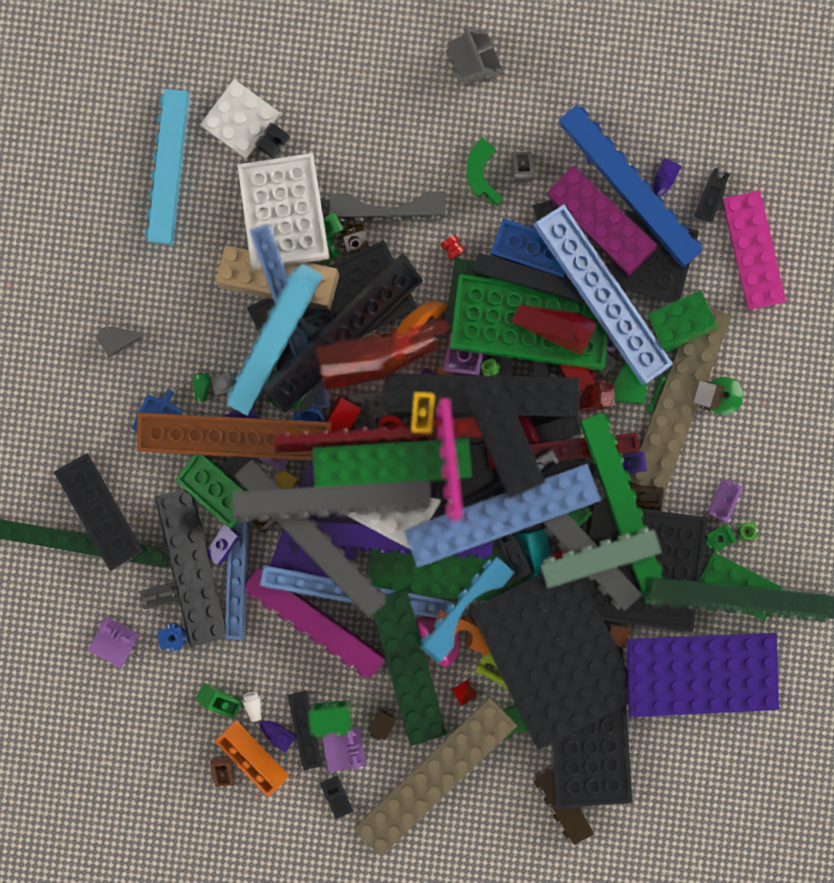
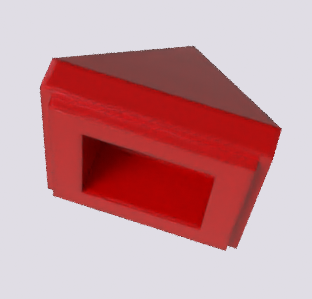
[451,680,477,706]

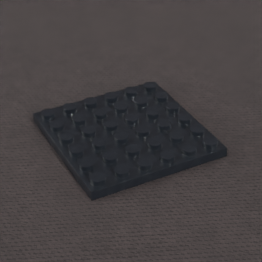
[583,502,708,632]

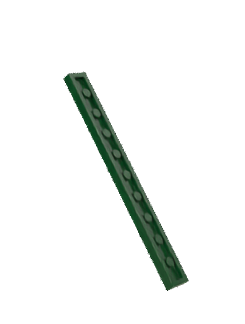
[0,519,169,568]

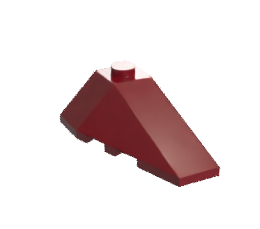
[511,305,597,356]

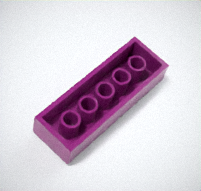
[546,165,657,276]

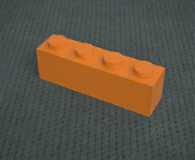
[214,720,289,797]

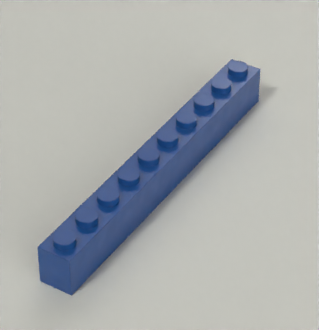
[558,104,703,268]

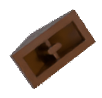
[210,755,235,787]

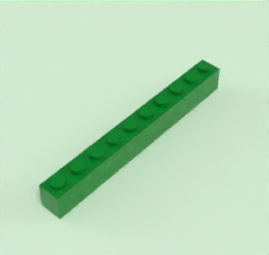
[579,413,670,604]

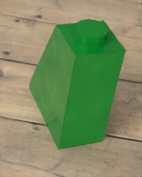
[604,362,647,404]

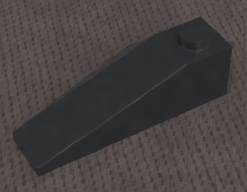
[529,416,582,445]

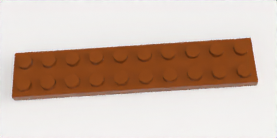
[137,412,332,461]

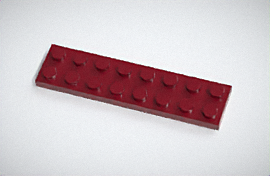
[274,426,433,453]

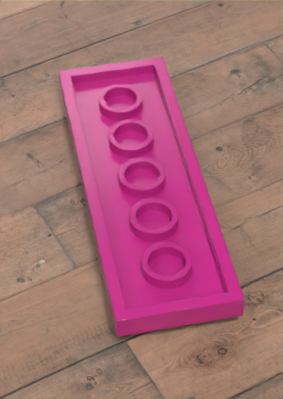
[722,190,786,311]
[435,399,463,522]

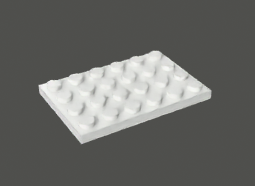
[238,153,329,271]

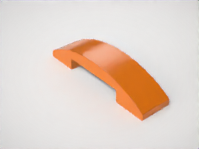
[386,300,448,361]

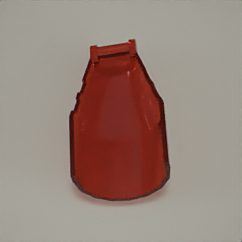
[316,319,449,391]

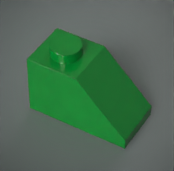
[195,683,243,719]

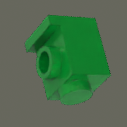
[705,524,737,552]

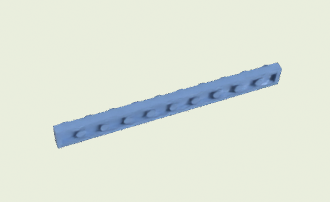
[249,224,332,410]
[259,566,452,618]

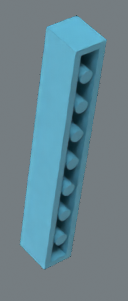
[145,89,190,246]

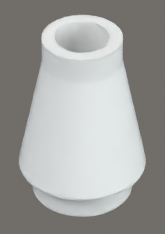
[242,691,262,722]

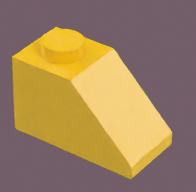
[411,392,435,433]

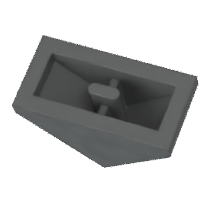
[512,152,534,182]

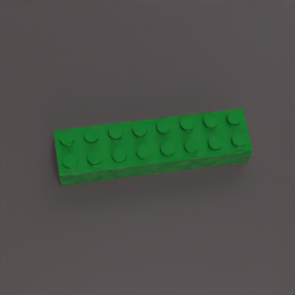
[312,438,472,487]

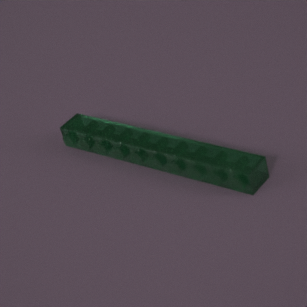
[644,577,834,622]

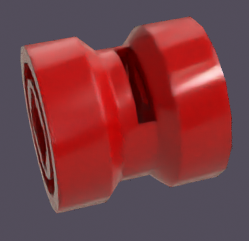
[440,234,466,261]

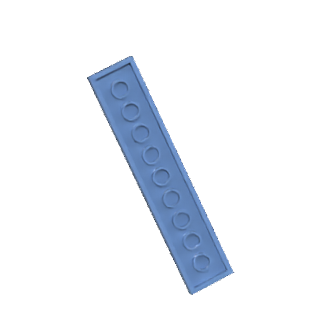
[533,205,673,385]
[404,464,601,567]

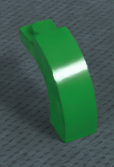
[466,137,503,207]

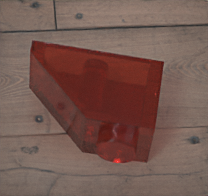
[579,380,615,413]

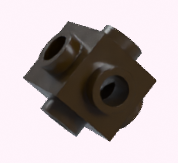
[338,223,369,254]

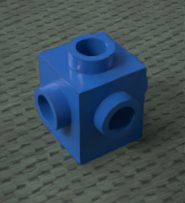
[157,623,188,652]

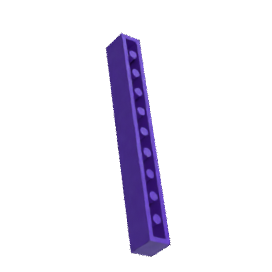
[316,521,493,559]

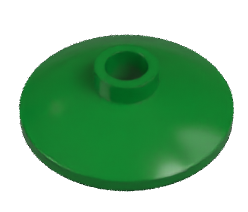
[711,377,743,415]

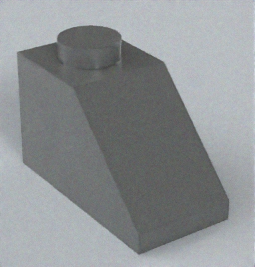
[96,326,144,357]

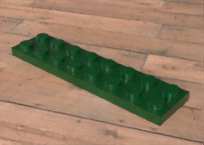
[373,588,447,746]

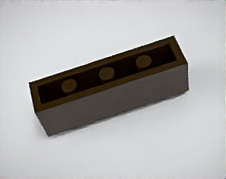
[534,765,594,845]

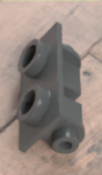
[139,582,178,610]

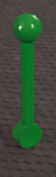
[646,375,667,413]

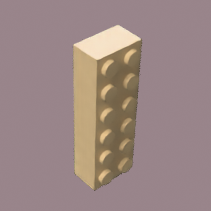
[216,245,339,311]

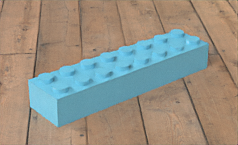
[227,264,323,415]

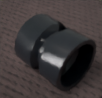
[255,122,290,159]

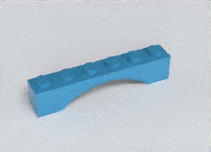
[420,557,514,663]

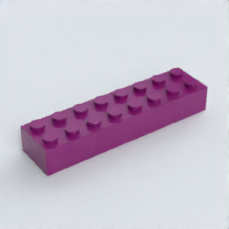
[244,567,385,679]

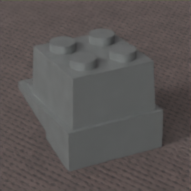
[446,28,504,86]

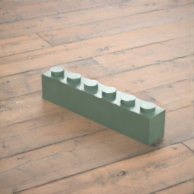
[540,527,661,588]

